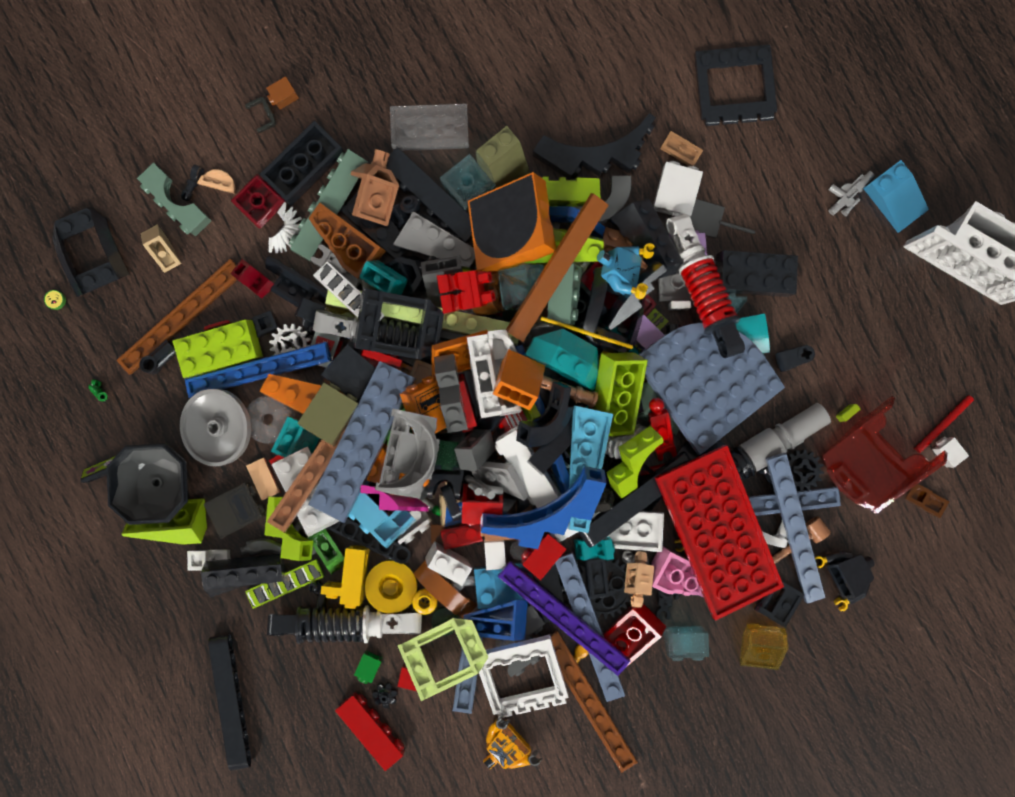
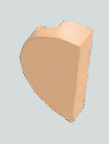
[197,169,236,194]

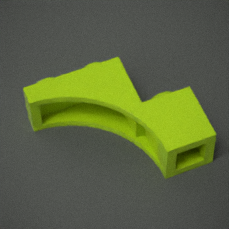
[606,426,663,498]
[264,496,313,561]

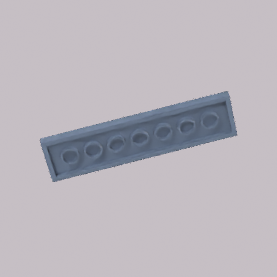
[308,361,416,523]

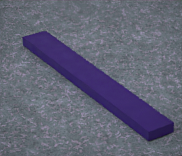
[497,560,631,676]

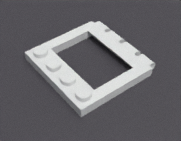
[479,635,569,718]

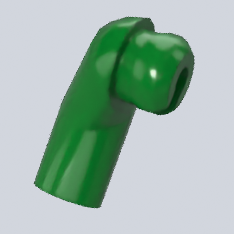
[88,379,108,402]

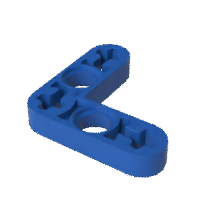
[549,206,605,238]

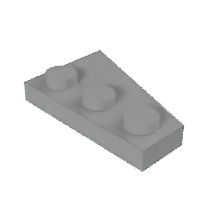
[472,462,529,501]

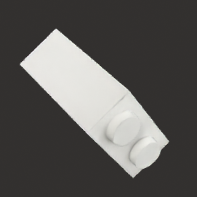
[653,161,703,217]
[425,541,472,586]

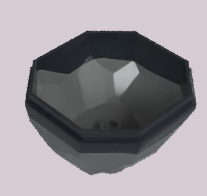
[106,443,188,525]

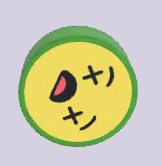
[44,290,66,310]

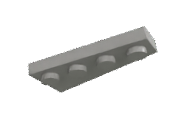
[393,211,475,269]

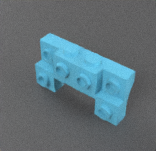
[349,481,416,548]

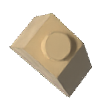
[141,224,181,273]

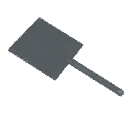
[690,199,755,238]

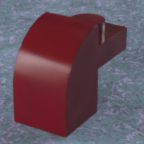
[230,259,274,298]

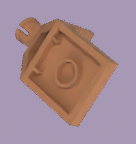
[350,149,399,226]

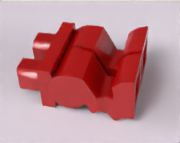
[437,270,496,314]

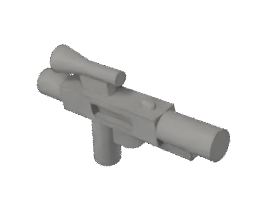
[828,171,875,216]
[464,474,503,499]

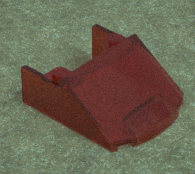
[823,396,948,513]

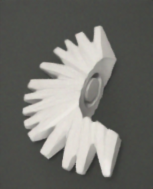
[269,202,302,253]

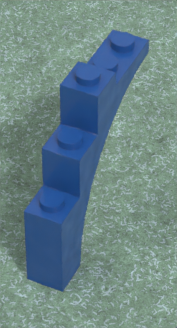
[481,466,607,549]

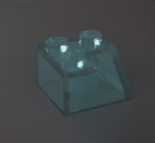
[440,154,494,211]
[498,264,548,310]
[663,626,709,661]

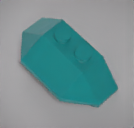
[525,329,600,392]

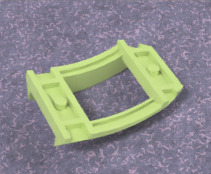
[398,618,489,701]

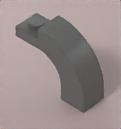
[574,176,631,224]

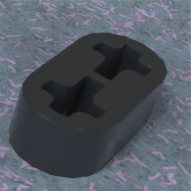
[440,484,462,522]

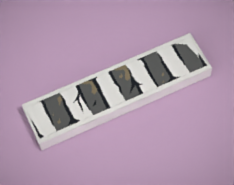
[313,262,384,320]

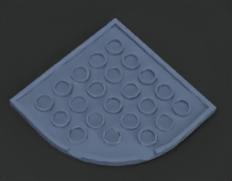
[638,323,785,455]

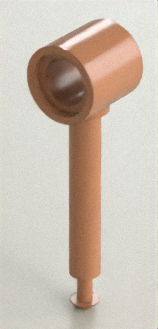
[772,516,831,564]

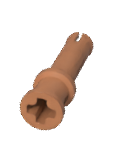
[541,375,598,409]

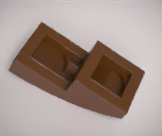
[905,482,950,519]

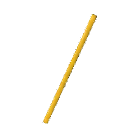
[540,316,633,349]

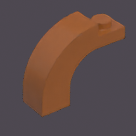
[413,560,477,618]

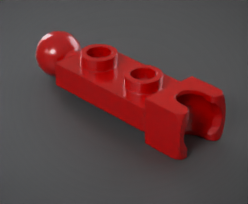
[648,398,677,461]

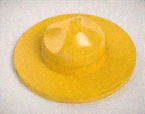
[364,561,417,614]

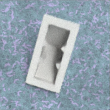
[484,540,506,570]

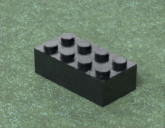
[260,120,344,206]
[715,250,798,297]

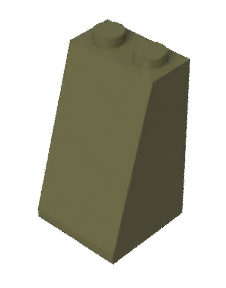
[476,126,530,189]

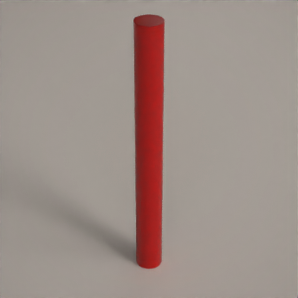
[914,395,974,453]

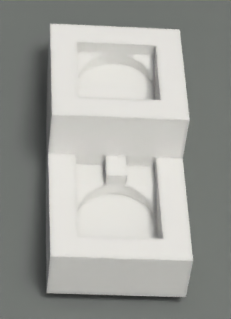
[187,549,230,570]

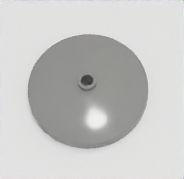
[180,389,251,466]

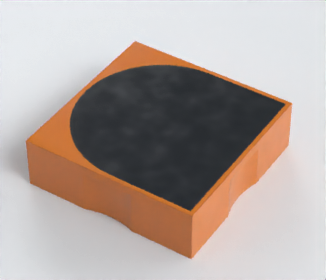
[468,172,556,274]

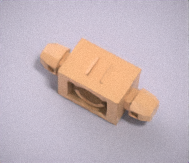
[624,551,654,607]

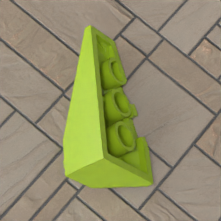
[122,499,207,544]

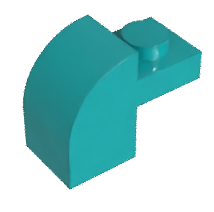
[574,536,615,561]

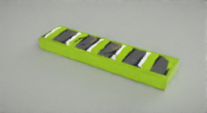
[245,559,325,609]

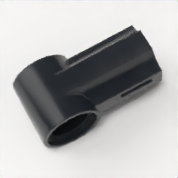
[139,340,176,375]

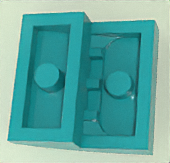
[735,314,770,354]
[271,416,320,458]

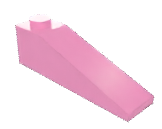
[652,546,704,597]

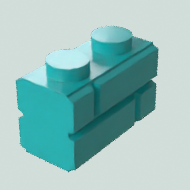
[360,260,408,295]

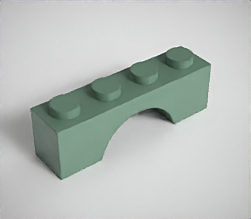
[137,163,212,236]

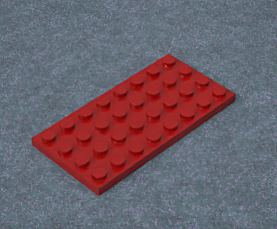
[655,445,784,621]

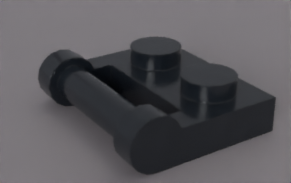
[754,581,805,628]

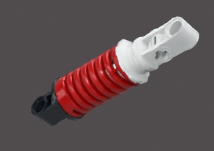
[666,214,745,358]

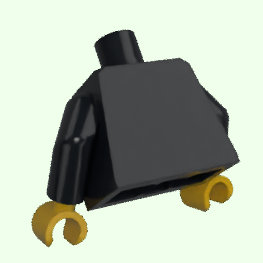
[814,551,875,611]

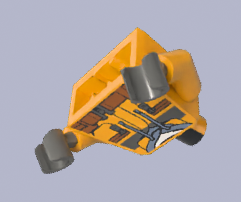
[483,714,543,769]

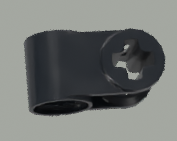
[775,345,815,372]

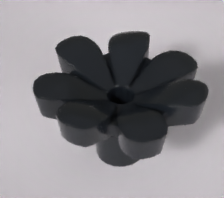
[372,682,398,709]

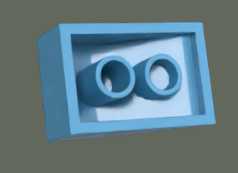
[863,160,929,233]
[474,562,534,609]

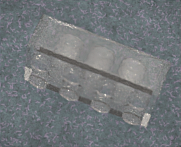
[390,104,469,151]

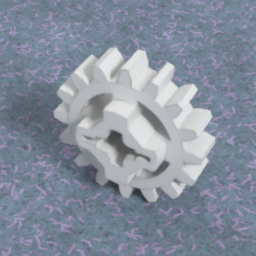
[269,324,312,356]

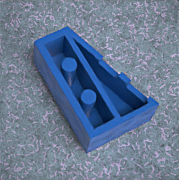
[463,600,528,641]

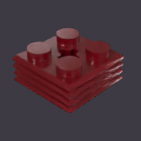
[231,174,286,229]

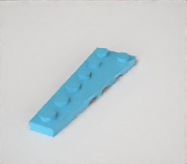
[567,406,613,533]

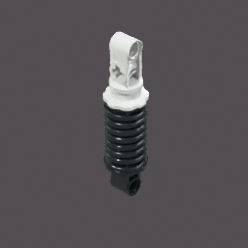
[267,605,422,644]

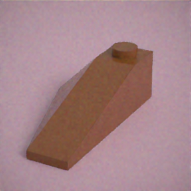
[309,202,386,279]

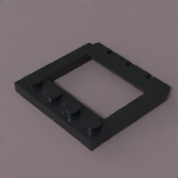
[694,45,777,126]

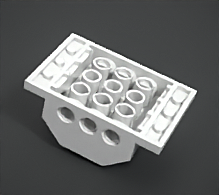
[903,201,1015,305]

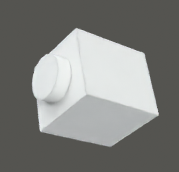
[932,437,969,468]

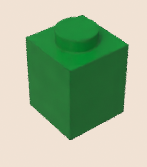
[354,650,383,684]

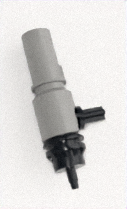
[730,403,831,488]

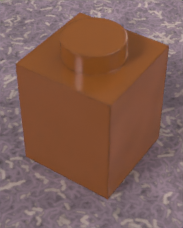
[266,76,299,110]

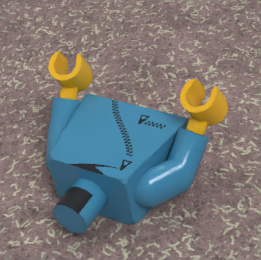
[597,243,654,299]

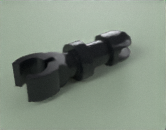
[181,164,205,201]

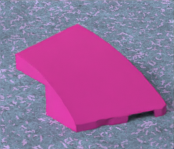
[360,485,429,511]

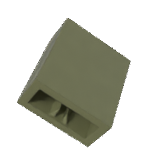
[298,383,359,447]

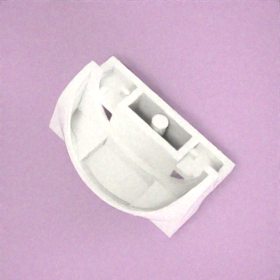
[467,330,522,418]

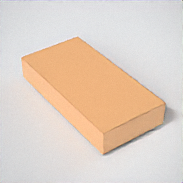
[246,458,280,501]

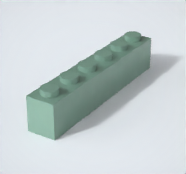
[288,149,368,261]

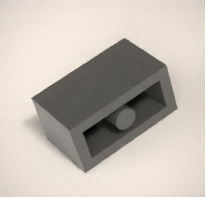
[454,429,496,471]

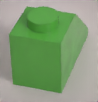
[307,529,344,574]

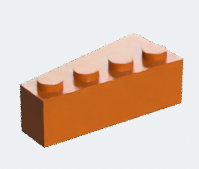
[260,374,346,414]

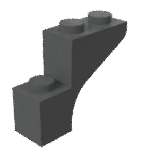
[434,354,468,433]
[507,603,545,677]

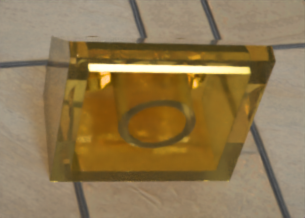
[740,624,788,670]

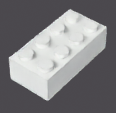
[272,446,339,537]

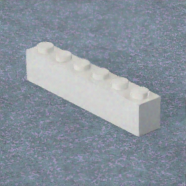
[495,426,579,542]

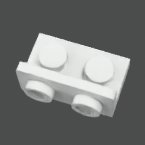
[397,511,432,544]

